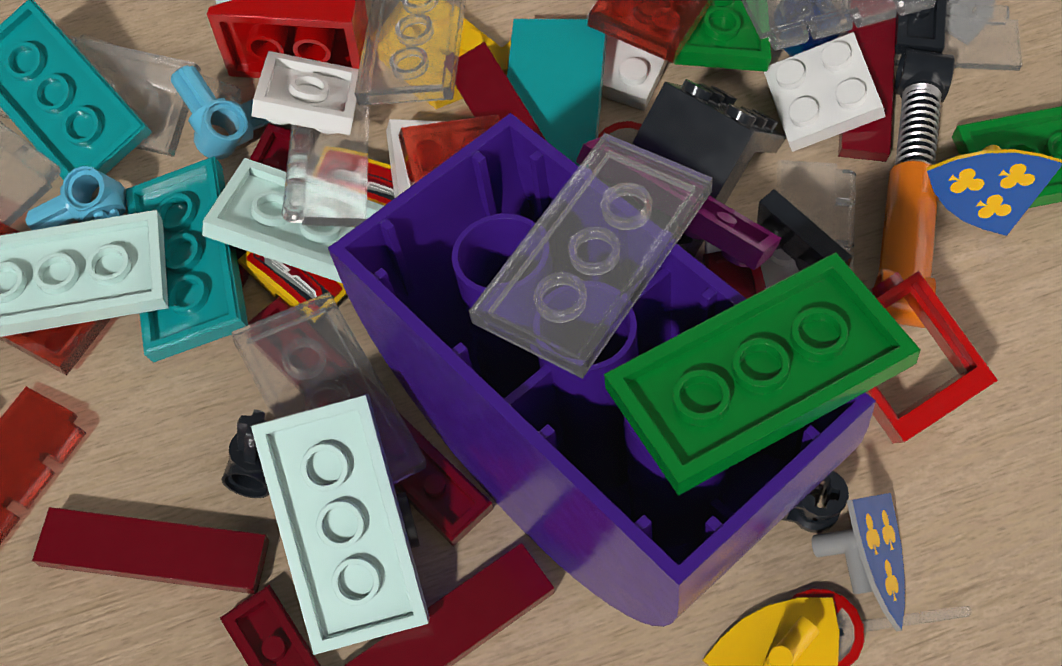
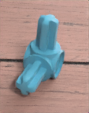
[171,65,271,160]
[25,166,127,230]

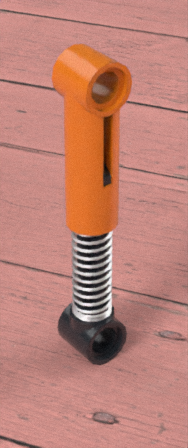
[874,48,955,328]

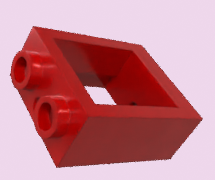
[866,271,998,443]

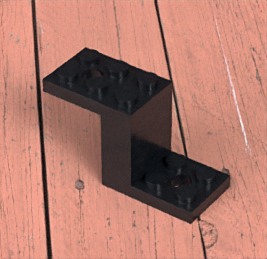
[608,79,786,257]

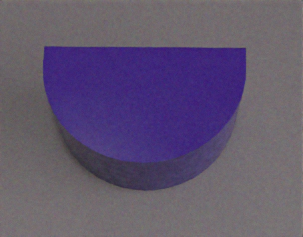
[328,113,876,627]

